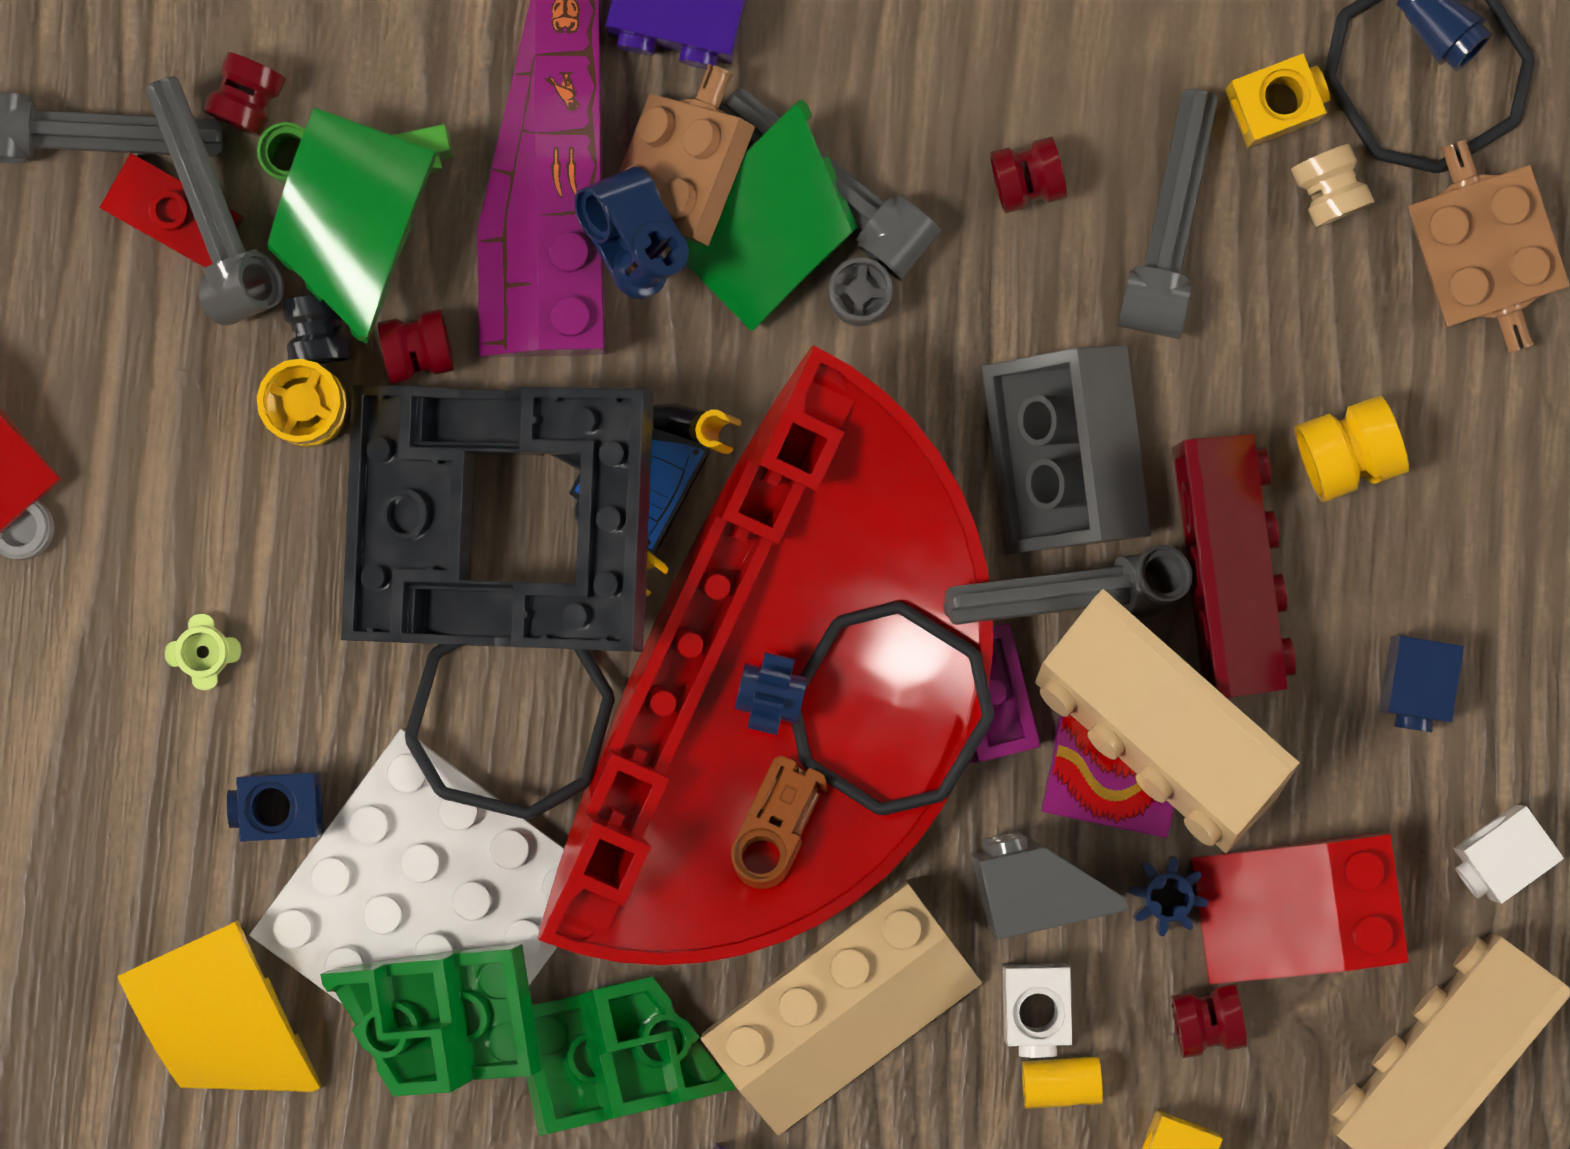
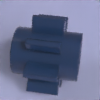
[734,652,808,735]
[1126,856,1208,936]

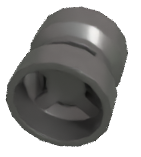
[828,257,893,327]

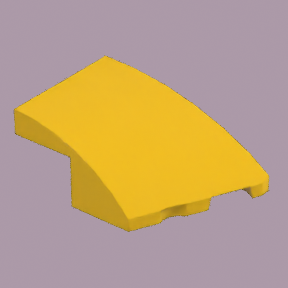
[117,921,322,1092]

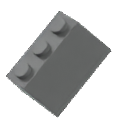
[982,346,1151,555]
[971,831,1127,940]

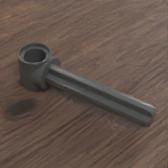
[146,76,284,326]
[721,88,942,281]
[1117,88,1219,339]
[0,92,224,163]
[943,545,1192,625]

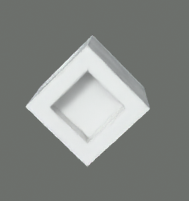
[1453,804,1564,904]
[1002,963,1072,1058]

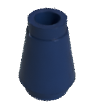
[1396,0,1492,71]

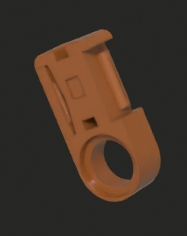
[731,756,827,889]

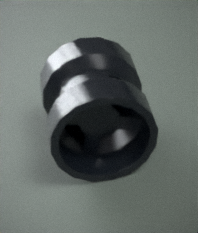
[282,295,352,364]

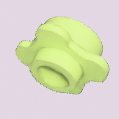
[165,614,242,690]

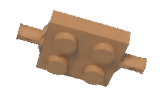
[619,64,755,270]
[1406,139,1570,353]

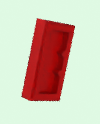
[99,153,244,268]

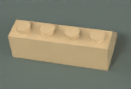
[1035,589,1300,853]
[701,880,982,1136]
[1328,933,1570,1149]

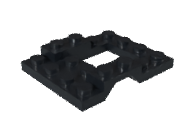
[341,385,654,652]

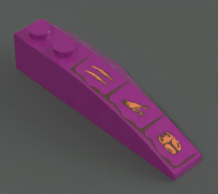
[477,0,607,357]

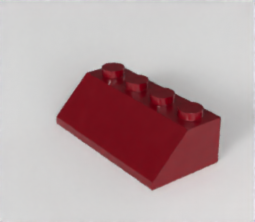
[1172,434,1296,698]

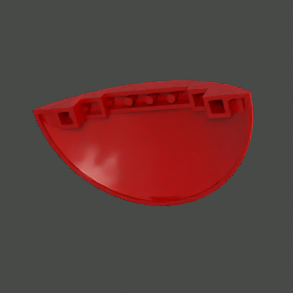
[537,345,993,965]

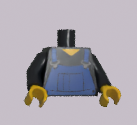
[549,403,741,596]

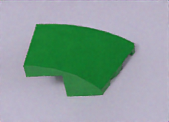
[669,99,857,332]
[268,107,435,343]
[320,944,542,1096]
[526,977,736,1136]

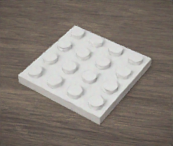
[249,729,564,1003]

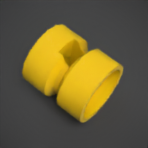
[256,359,350,448]
[1295,395,1409,503]

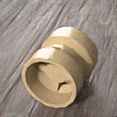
[1291,144,1374,228]

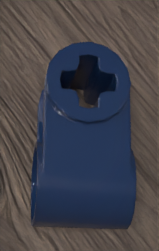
[574,166,689,300]

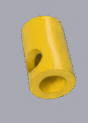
[1022,1056,1103,1109]

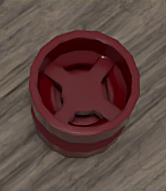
[202,52,286,137]
[990,136,1067,214]
[378,309,454,384]
[1171,984,1247,1058]

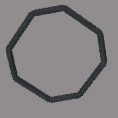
[1324,0,1535,173]
[791,601,994,816]
[405,644,615,820]

